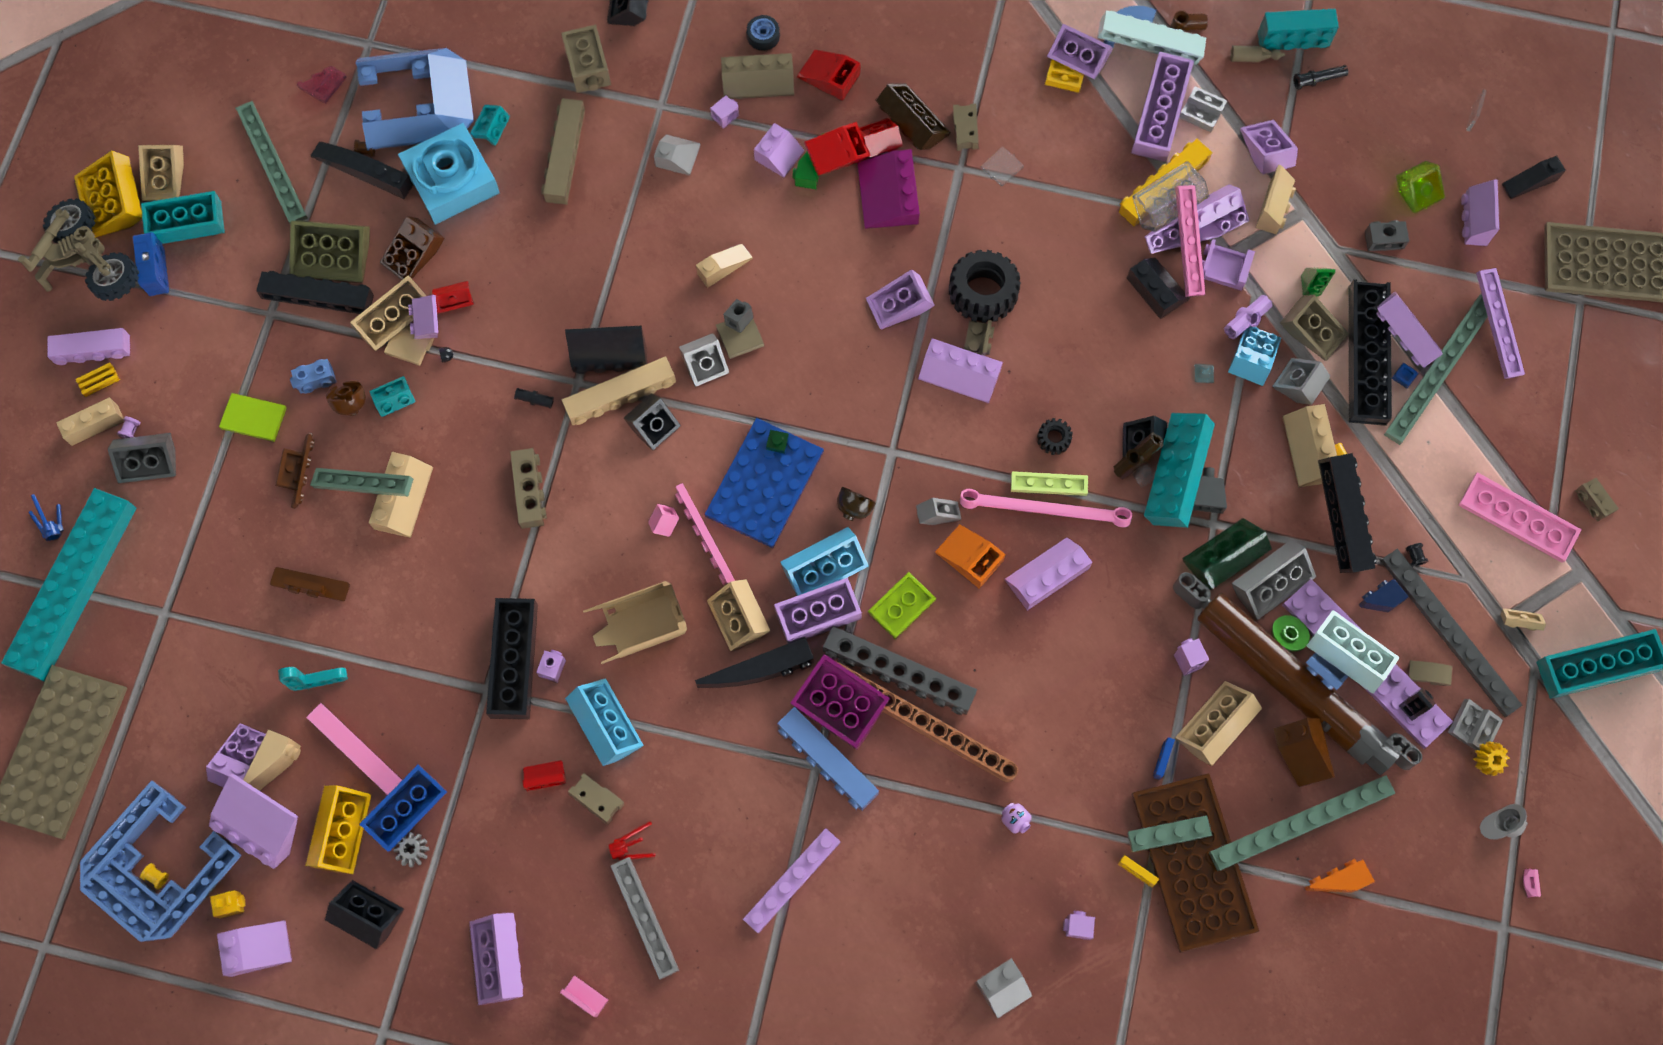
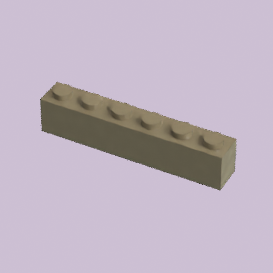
[541,98,585,205]

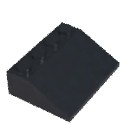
[565,325,647,374]

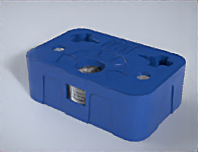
[133,232,169,296]

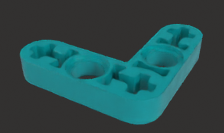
[278,667,348,691]

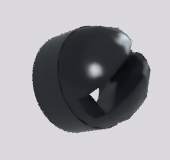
[439,347,453,363]

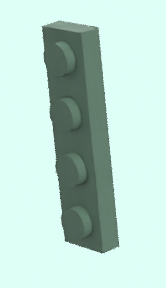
[1127,816,1212,852]

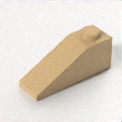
[696,244,753,288]

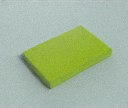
[219,393,287,442]
[868,572,936,639]

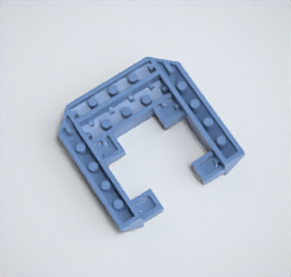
[356,48,474,150]
[80,780,242,942]

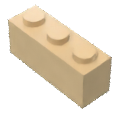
[56,397,124,446]

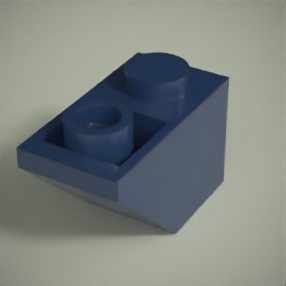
[1359,579,1409,612]

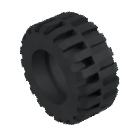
[948,250,1021,323]

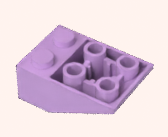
[206,723,266,787]

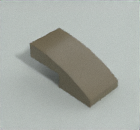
[1409,660,1452,686]

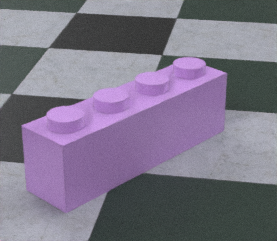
[48,328,130,365]

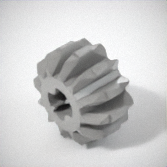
[393,832,429,868]

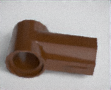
[1170,11,1208,31]

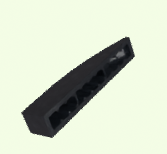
[310,141,413,199]
[695,637,814,688]

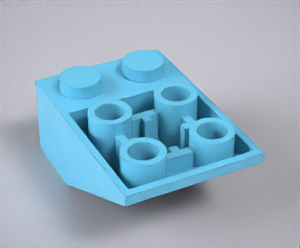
[1228,326,1281,386]

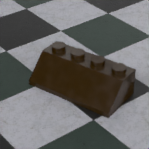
[875,84,951,150]

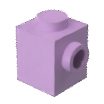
[536,650,566,683]
[1063,911,1095,940]

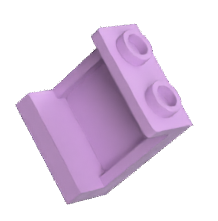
[1202,239,1255,291]

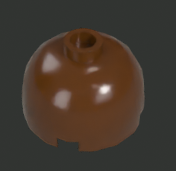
[326,381,366,416]

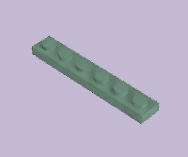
[310,468,414,497]

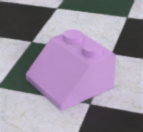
[754,123,804,178]
[408,295,439,339]

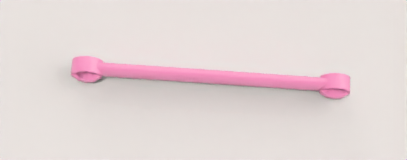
[960,489,1132,527]

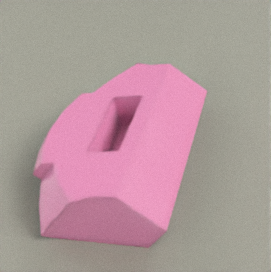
[1523,869,1541,897]

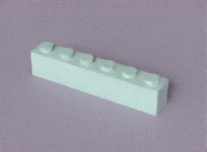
[1098,10,1206,65]

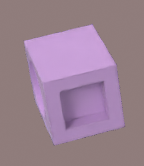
[710,96,739,129]

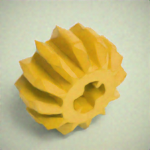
[1473,741,1510,776]

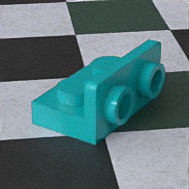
[470,105,510,145]
[369,376,416,417]

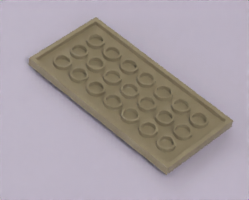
[1544,222,1663,302]
[0,665,128,840]

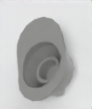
[1480,804,1528,840]

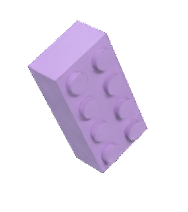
[774,578,862,643]

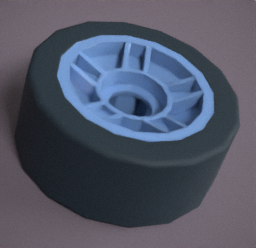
[746,15,780,51]

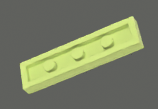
[1011,472,1088,496]

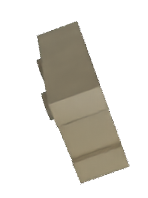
[953,103,979,151]
[568,773,624,825]

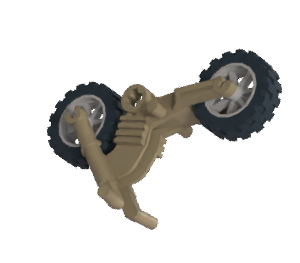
[18,199,139,301]

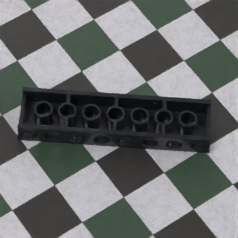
[1349,279,1392,426]

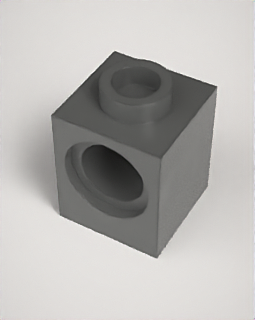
[723,299,754,333]

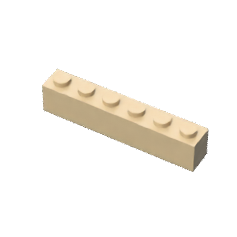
[562,356,676,426]

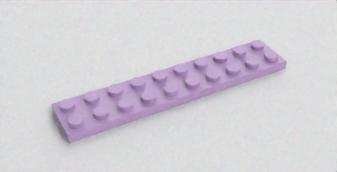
[1282,579,1453,749]

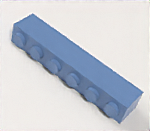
[777,707,879,811]

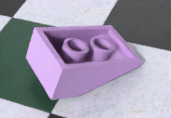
[1240,120,1298,174]
[866,269,935,330]
[217,921,292,977]

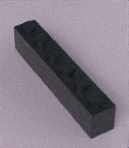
[256,271,374,314]

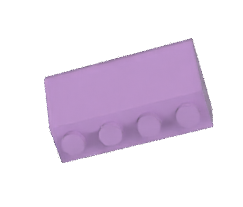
[1376,292,1443,368]
[918,338,1003,403]
[1005,538,1092,610]
[470,913,523,1005]

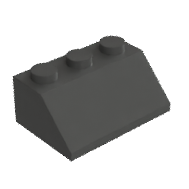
[108,433,176,483]

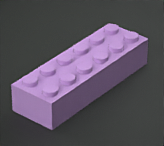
[1131,52,1194,162]

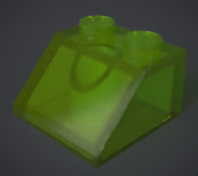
[1396,161,1445,213]

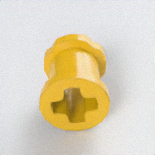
[140,863,169,890]

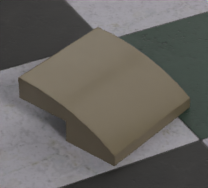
[716,319,764,359]

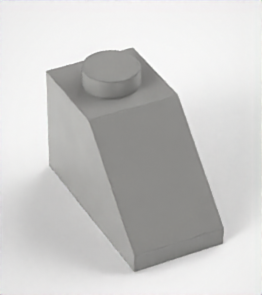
[916,498,961,525]

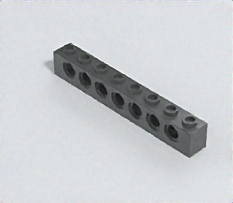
[823,626,977,715]

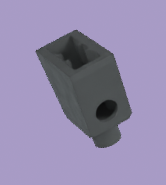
[1193,467,1227,514]

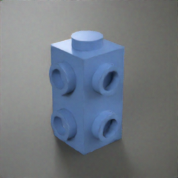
[290,359,337,394]

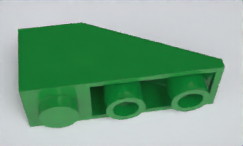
[1301,268,1335,297]

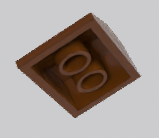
[1273,718,1335,787]

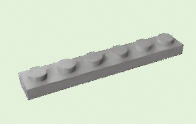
[611,857,679,980]

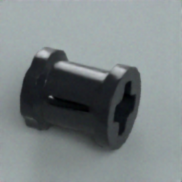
[1405,543,1429,567]

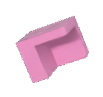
[648,504,679,537]

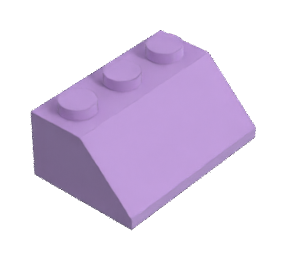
[1047,24,1112,79]
[1461,180,1499,246]

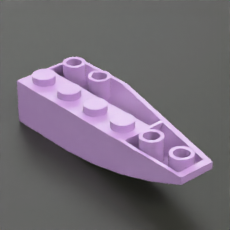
[1145,184,1250,254]

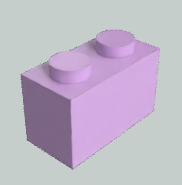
[1174,638,1209,676]

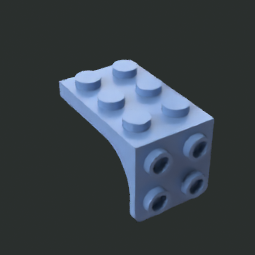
[1306,653,1349,690]

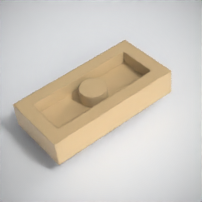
[1500,608,1546,631]

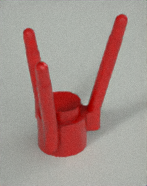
[609,822,656,861]

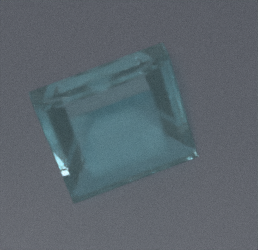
[1195,364,1214,383]

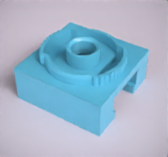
[398,123,500,225]

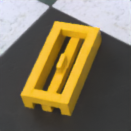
[75,362,120,397]
[1118,855,1159,888]

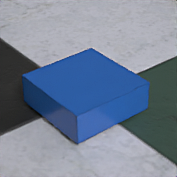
[1391,362,1419,389]

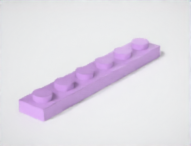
[1476,268,1525,379]
[743,828,841,934]

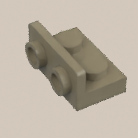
[964,320,995,356]
[1575,478,1619,522]

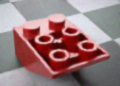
[797,50,861,101]
[804,122,870,176]

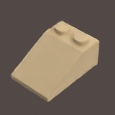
[138,145,184,201]
[243,730,301,791]

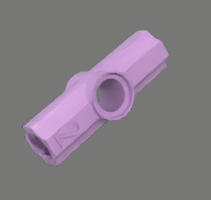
[1224,295,1273,339]

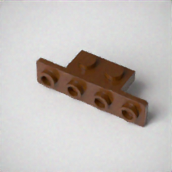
[275,433,315,509]
[270,567,350,602]

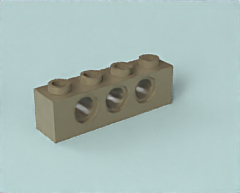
[510,448,547,529]

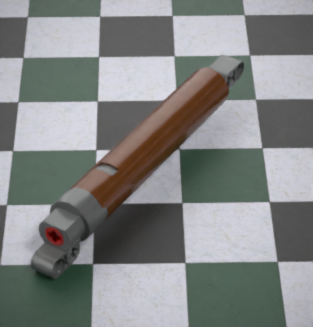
[1173,572,1422,775]

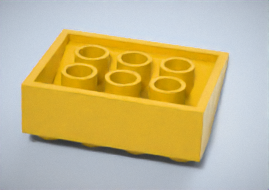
[74,150,142,238]

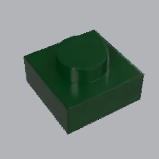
[766,430,789,454]

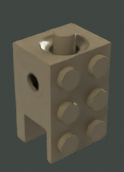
[561,25,611,93]

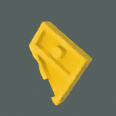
[1045,59,1084,93]

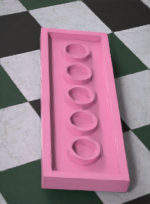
[1458,472,1582,563]

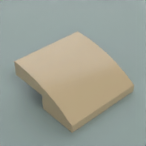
[384,325,434,366]

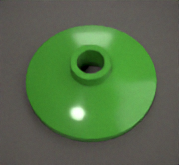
[1272,615,1310,651]

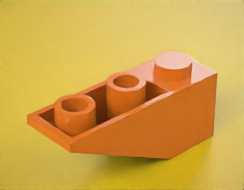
[1305,859,1375,893]

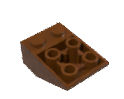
[380,216,445,280]

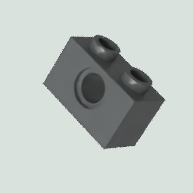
[1365,220,1409,251]

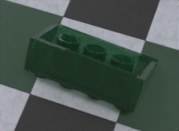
[1182,518,1272,590]

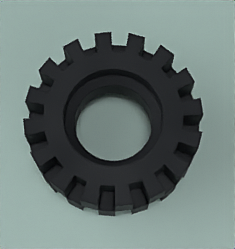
[1037,418,1073,455]

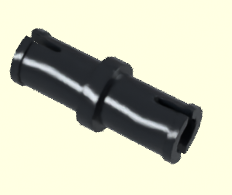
[514,387,554,409]

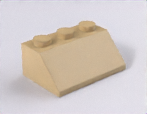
[1255,165,1296,234]
[707,579,770,651]

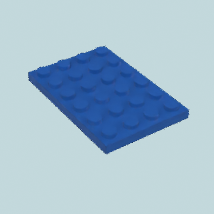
[705,418,824,548]

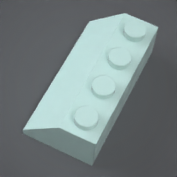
[1306,611,1400,693]

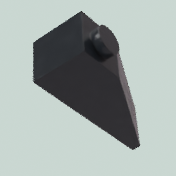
[1502,155,1566,199]
[1398,688,1435,721]

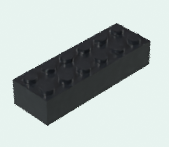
[1318,453,1376,573]
[486,598,538,720]

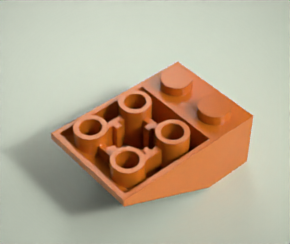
[935,524,1006,589]

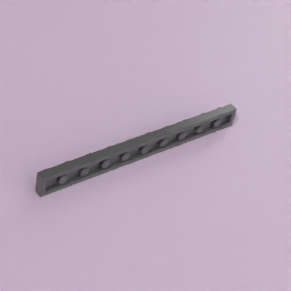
[1380,548,1522,717]

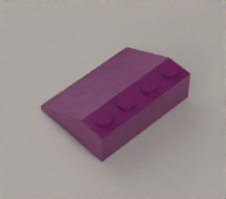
[857,149,920,229]
[790,654,890,750]

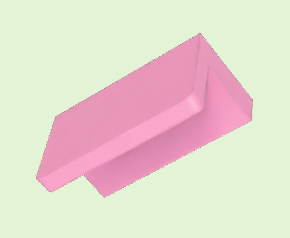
[560,976,608,1018]

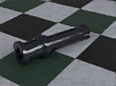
[1293,65,1348,90]

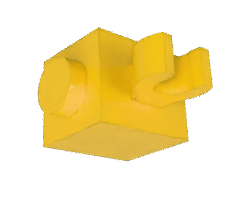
[210,890,246,919]

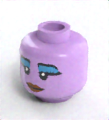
[1002,803,1031,833]

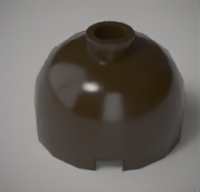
[837,487,876,521]

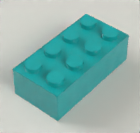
[1257,9,1339,51]
[141,191,225,244]

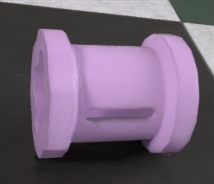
[117,416,141,438]

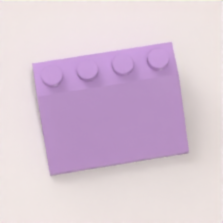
[209,773,298,869]

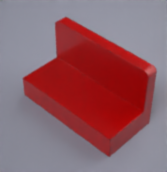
[432,281,474,314]
[522,760,566,791]

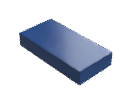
[1153,737,1175,780]

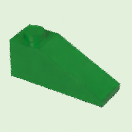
[792,133,824,190]

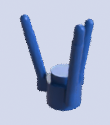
[29,494,64,541]

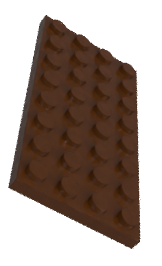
[1132,773,1260,953]

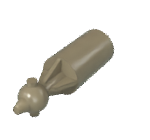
[1230,45,1285,62]

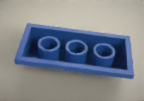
[359,765,447,852]

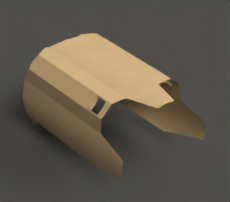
[583,581,687,664]

